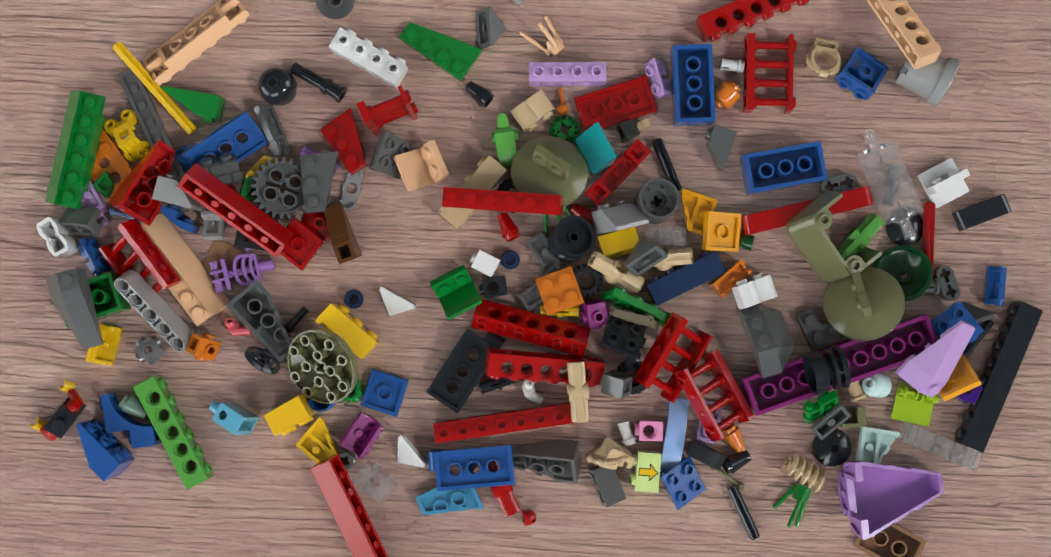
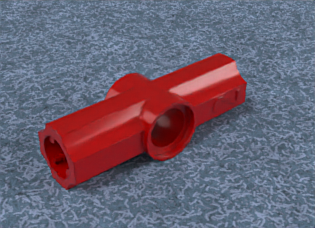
[489,461,521,517]

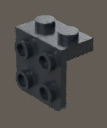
[600,315,647,370]

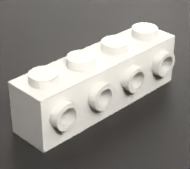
[329,28,408,89]

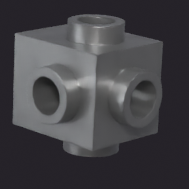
[134,336,166,366]

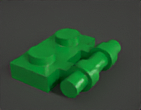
[803,390,839,424]

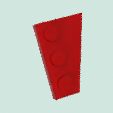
[320,108,368,175]

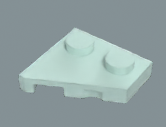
[856,427,900,464]

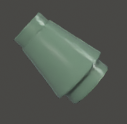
[118,394,147,419]

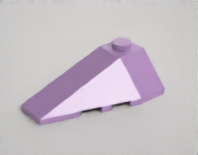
[895,320,976,398]

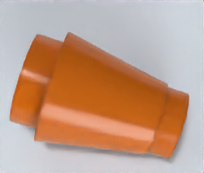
[722,423,746,453]

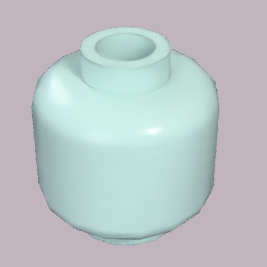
[862,373,892,398]

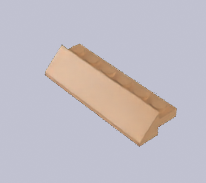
[142,0,250,86]
[140,213,230,326]

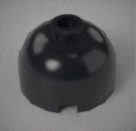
[258,67,297,106]

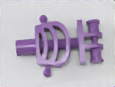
[208,248,275,293]

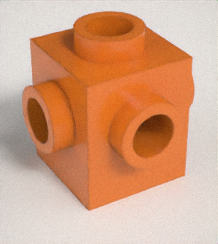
[185,332,221,362]

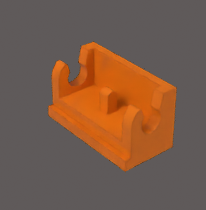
[709,259,752,299]

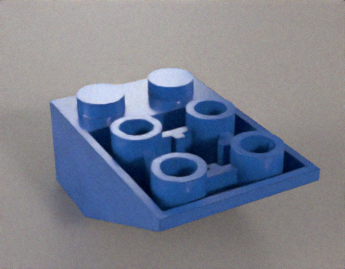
[76,419,135,481]

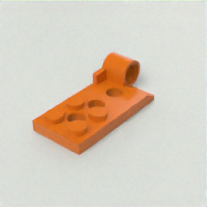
[91,127,134,201]

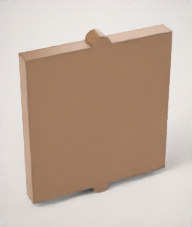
[203,240,244,278]

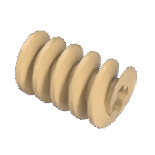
[781,452,826,493]

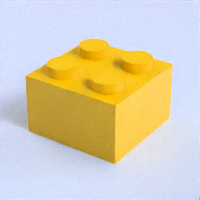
[264,394,317,437]

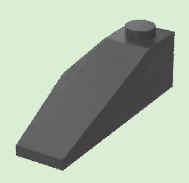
[46,268,104,349]
[226,279,291,362]
[512,439,580,484]

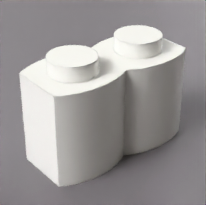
[37,217,78,258]
[731,273,778,310]

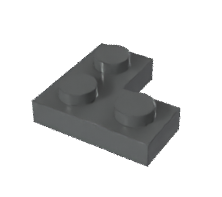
[795,308,844,351]

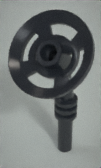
[245,306,309,374]

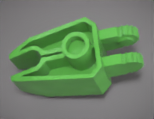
[491,113,519,167]

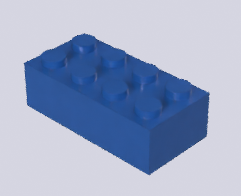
[670,44,715,126]
[739,141,828,195]

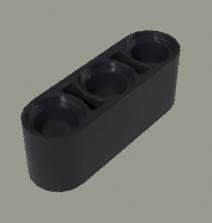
[952,194,1012,231]

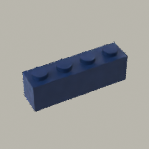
[645,250,726,306]

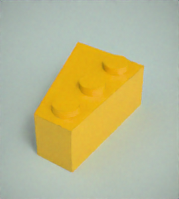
[315,303,379,360]

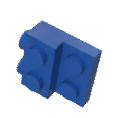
[835,46,889,101]

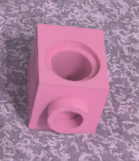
[634,419,663,441]

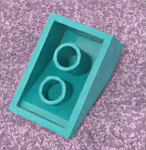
[574,122,617,176]

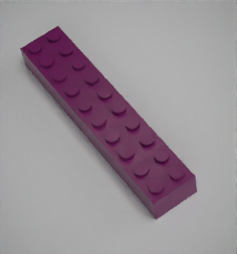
[739,314,938,416]

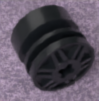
[803,346,851,394]

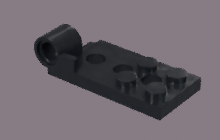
[426,328,506,413]

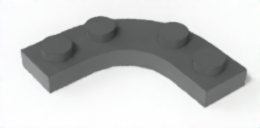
[518,232,560,311]

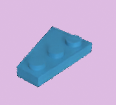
[415,487,484,515]

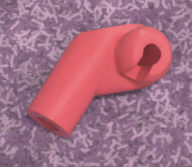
[224,317,252,336]

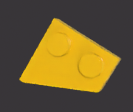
[296,416,338,463]

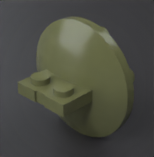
[511,136,588,207]
[823,266,905,341]
[287,328,358,404]

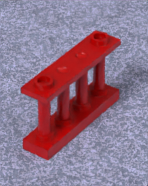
[743,33,797,114]
[356,85,418,136]
[98,219,181,293]
[633,312,713,403]
[674,349,755,442]

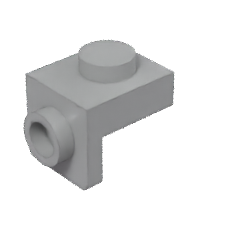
[201,210,225,241]

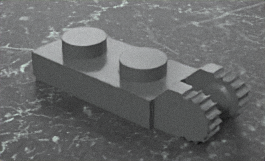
[254,104,290,156]

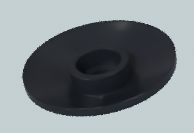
[885,208,923,246]
[812,428,851,466]

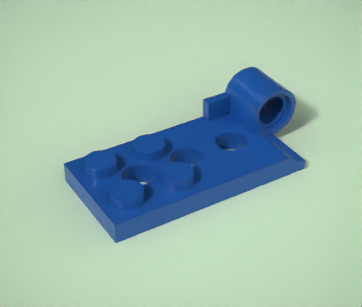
[174,110,269,172]
[427,444,515,491]

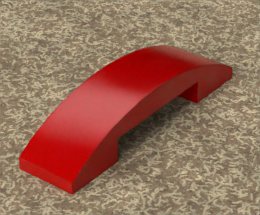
[585,139,651,206]

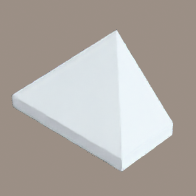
[380,287,417,316]
[398,433,427,468]

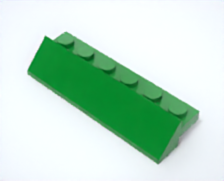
[45,90,106,210]

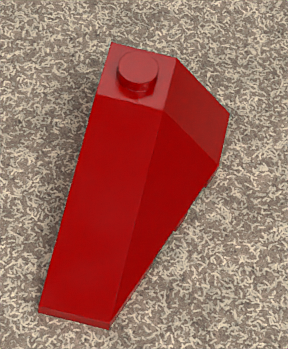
[109,140,176,226]

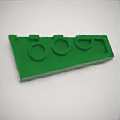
[399,22,483,82]

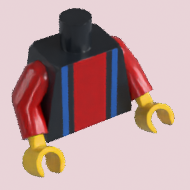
[30,379,87,441]

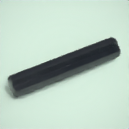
[652,138,682,191]
[727,485,760,540]

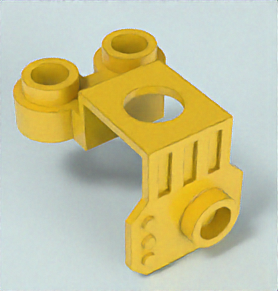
[104,109,151,162]

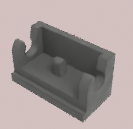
[58,207,105,237]
[588,465,626,507]

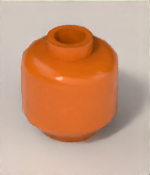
[714,80,740,109]

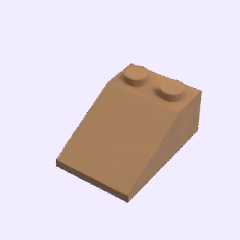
[854,523,928,557]

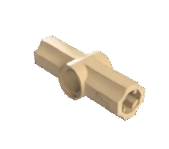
[653,245,693,271]
[588,251,644,293]
[567,361,589,423]

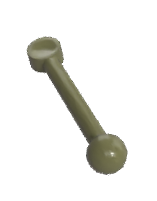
[710,467,744,490]

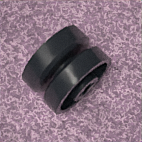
[547,215,596,263]

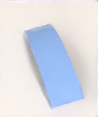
[660,398,689,471]

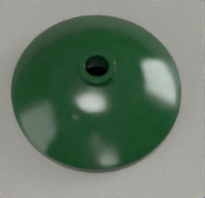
[873,245,933,302]

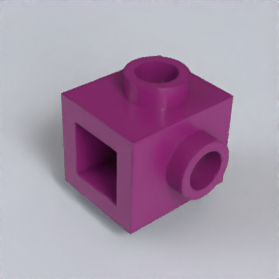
[580,299,610,330]

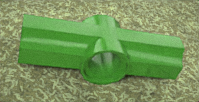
[837,213,884,259]

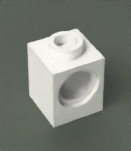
[470,250,501,278]

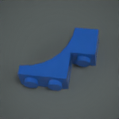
[100,392,162,449]

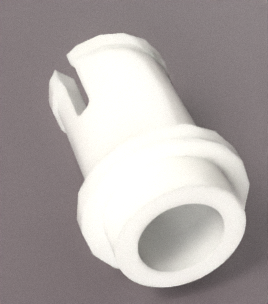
[720,58,745,74]
[617,421,636,446]

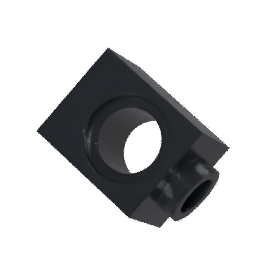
[479,275,508,299]

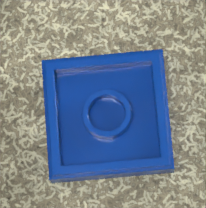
[361,369,409,417]

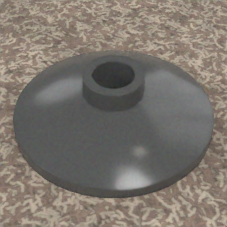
[316,0,355,19]

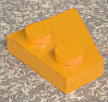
[681,188,718,236]

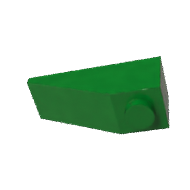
[163,86,225,124]

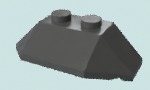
[736,304,795,378]

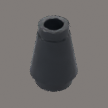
[465,81,494,107]
[722,450,751,474]

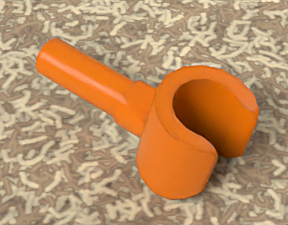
[556,88,568,116]

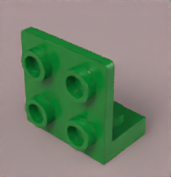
[430,264,482,320]

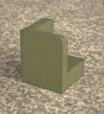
[839,406,866,428]

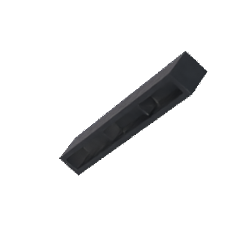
[954,301,1043,453]

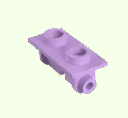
[644,58,672,100]

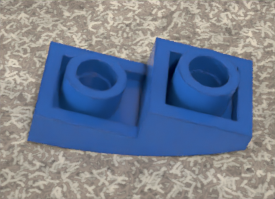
[160,204,200,234]

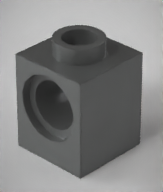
[600,370,633,399]

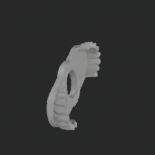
[339,169,363,210]

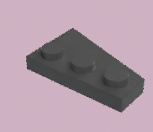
[300,151,339,214]

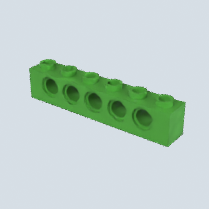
[133,375,213,490]

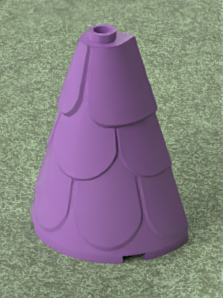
[838,460,944,540]

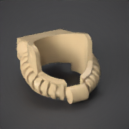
[805,37,842,78]
[585,437,635,470]

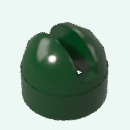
[739,235,754,251]

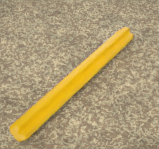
[113,41,197,134]

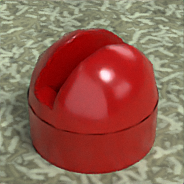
[522,510,536,526]

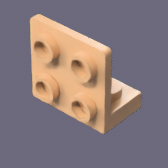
[394,140,449,192]

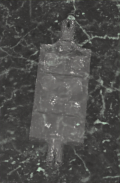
[857,129,924,239]

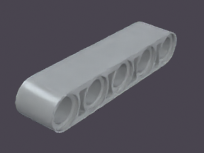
[114,270,194,351]

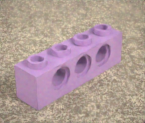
[529,62,606,87]

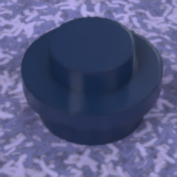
[501,250,520,270]

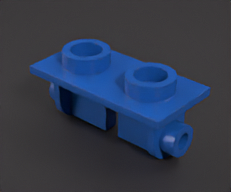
[77,237,112,277]
[984,266,1007,306]

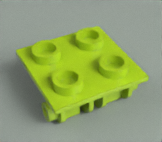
[891,381,939,427]

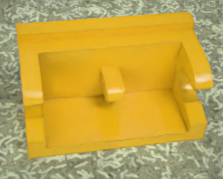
[598,226,639,259]
[85,323,123,366]

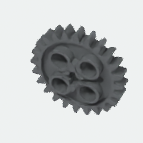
[249,157,304,220]

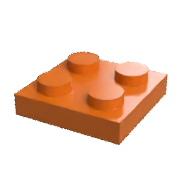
[535,266,585,316]

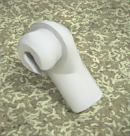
[522,379,544,405]

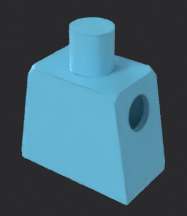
[209,400,259,435]

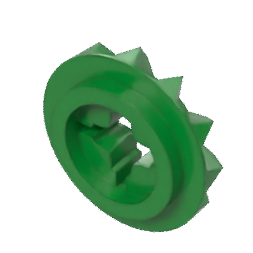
[549,115,580,143]

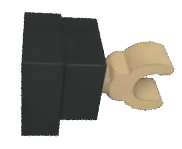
[616,118,651,144]

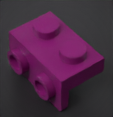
[339,411,383,459]

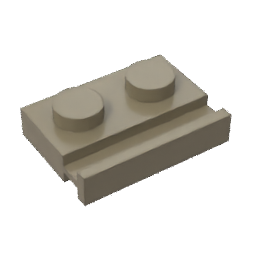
[612,309,660,331]

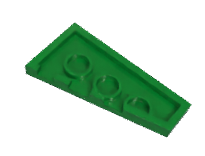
[598,287,671,327]

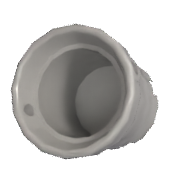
[895,56,960,107]

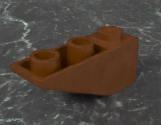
[324,202,362,264]

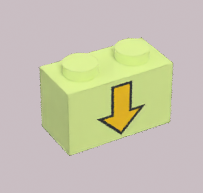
[630,449,661,493]

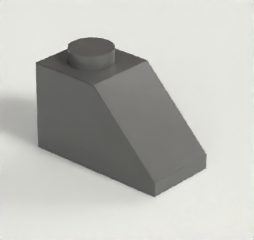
[705,124,737,170]

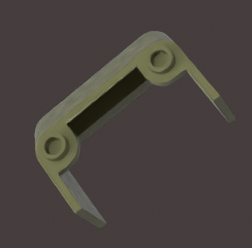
[786,190,883,283]

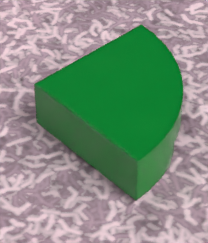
[93,171,114,199]

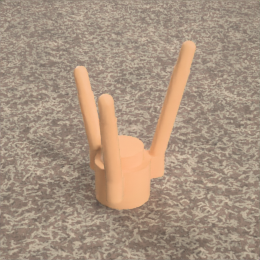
[519,15,565,57]

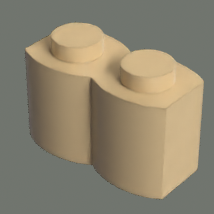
[510,90,555,132]

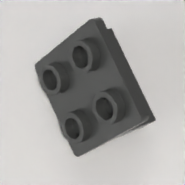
[369,131,411,179]

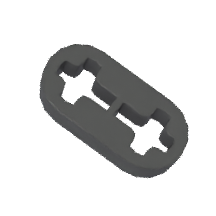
[819,173,857,194]
[933,266,960,301]

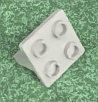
[917,158,970,208]

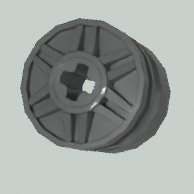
[634,178,679,224]

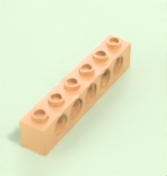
[866,0,942,70]

